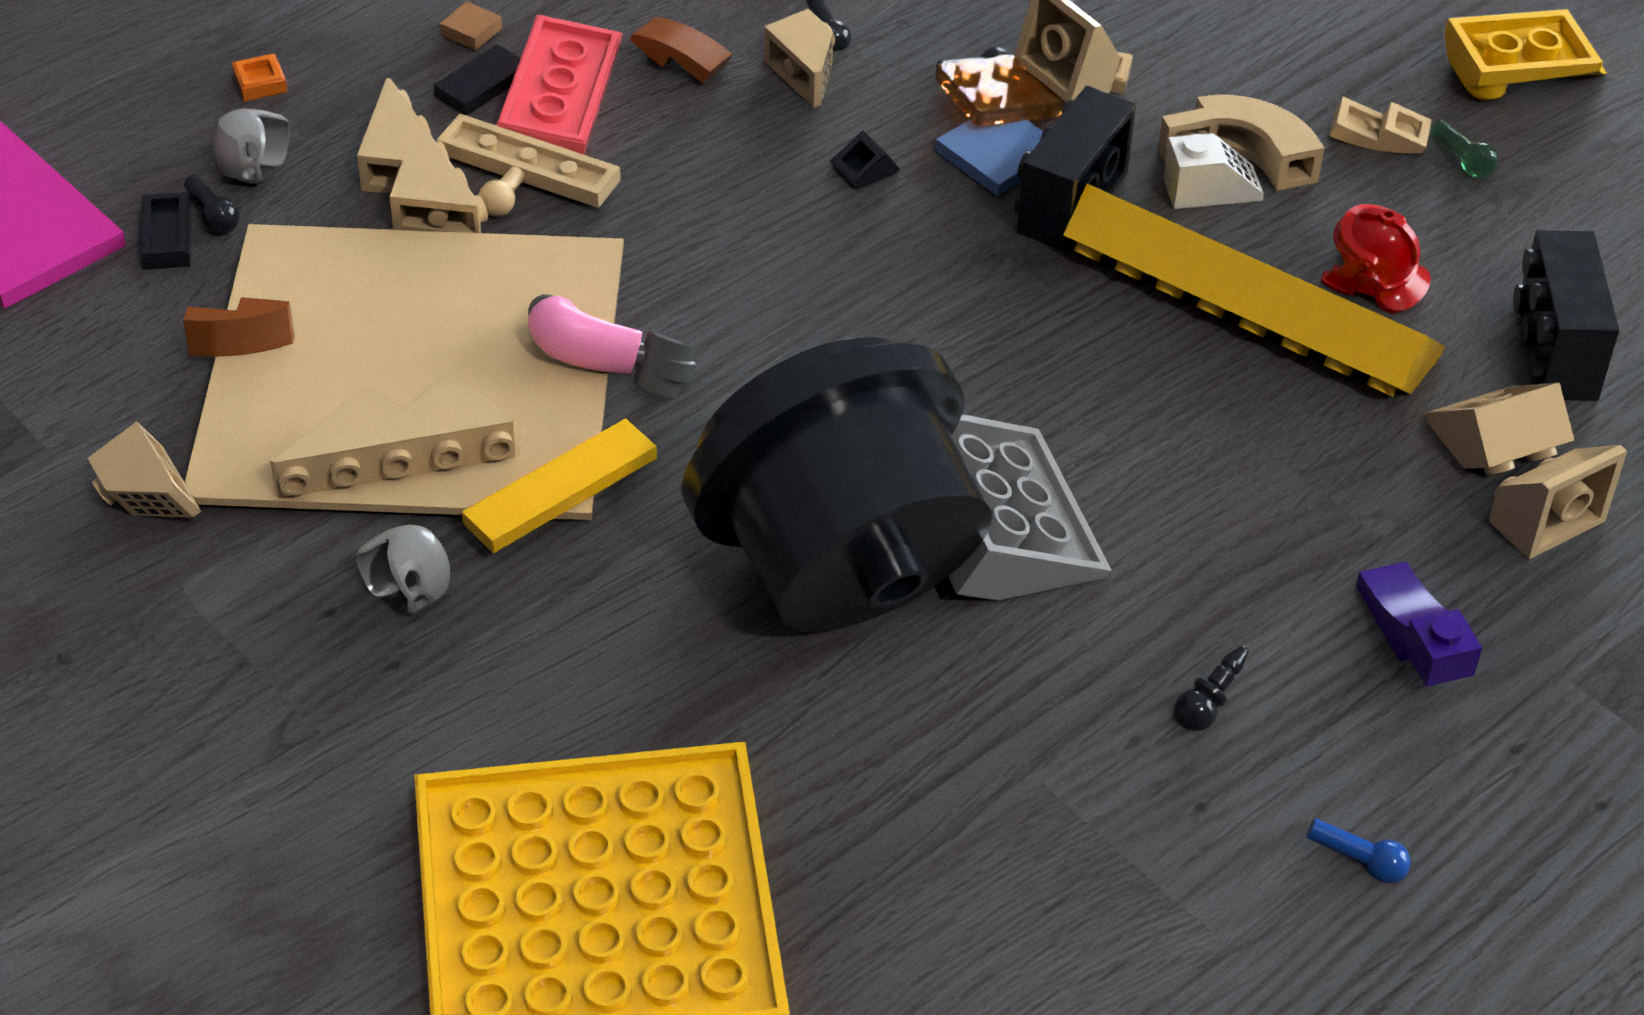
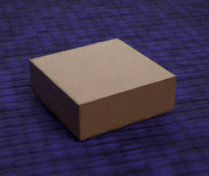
[440,1,502,51]

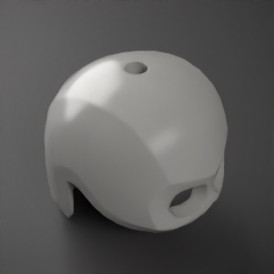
[212,108,290,184]
[354,525,450,614]

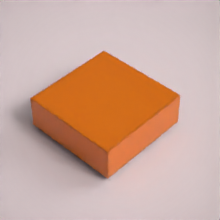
[232,54,288,101]

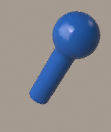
[1306,818,1411,883]

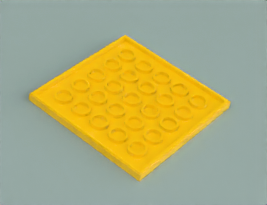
[414,742,790,1015]

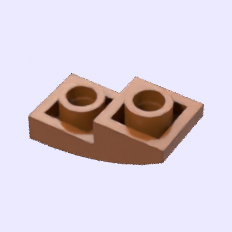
[629,17,732,83]
[183,297,295,357]

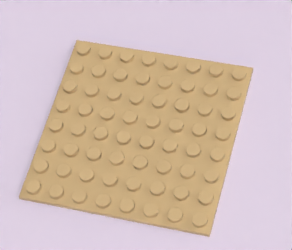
[185,224,624,520]

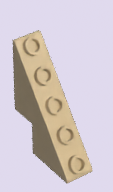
[357,78,488,233]
[270,375,520,498]

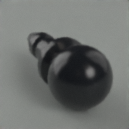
[1174,645,1248,731]

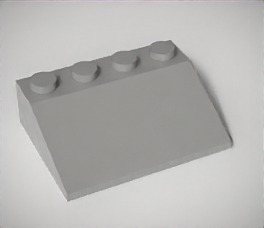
[948,414,1112,601]

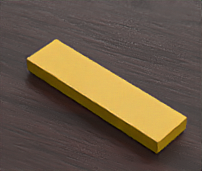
[462,418,657,553]

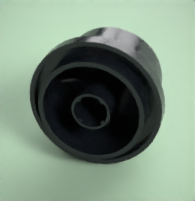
[681,337,992,632]

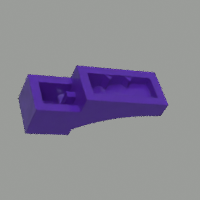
[1356,561,1482,687]

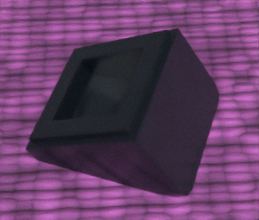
[830,130,900,189]

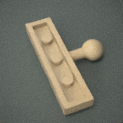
[437,114,621,217]

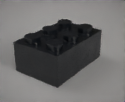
[1014,85,1136,252]
[1513,230,1619,401]

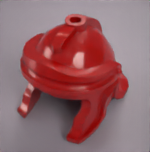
[1321,204,1431,314]

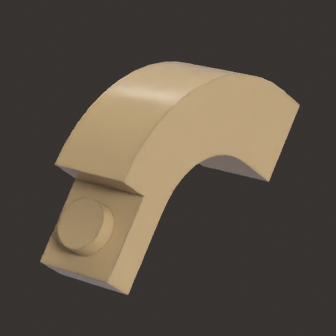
[1158,95,1324,191]

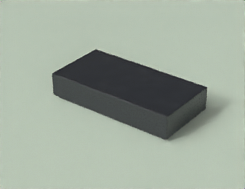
[434,44,521,116]
[140,192,191,270]

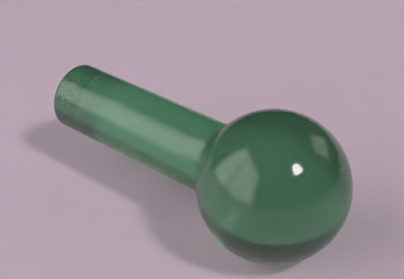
[1431,120,1498,178]

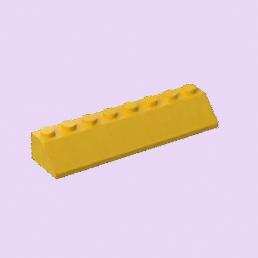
[1063,184,1445,397]

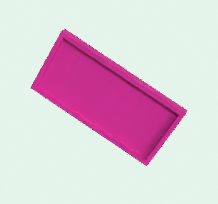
[0,121,126,309]

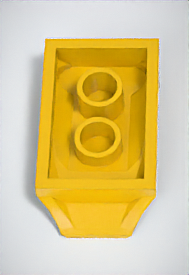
[1444,9,1607,100]

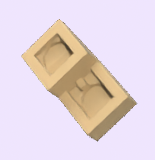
[1329,97,1432,154]

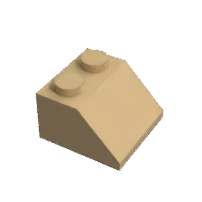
[1013,0,1121,102]
[1424,382,1574,475]
[1489,445,1627,560]

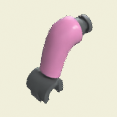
[528,294,697,398]

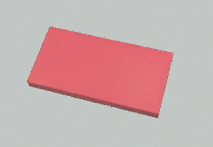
[496,15,622,155]

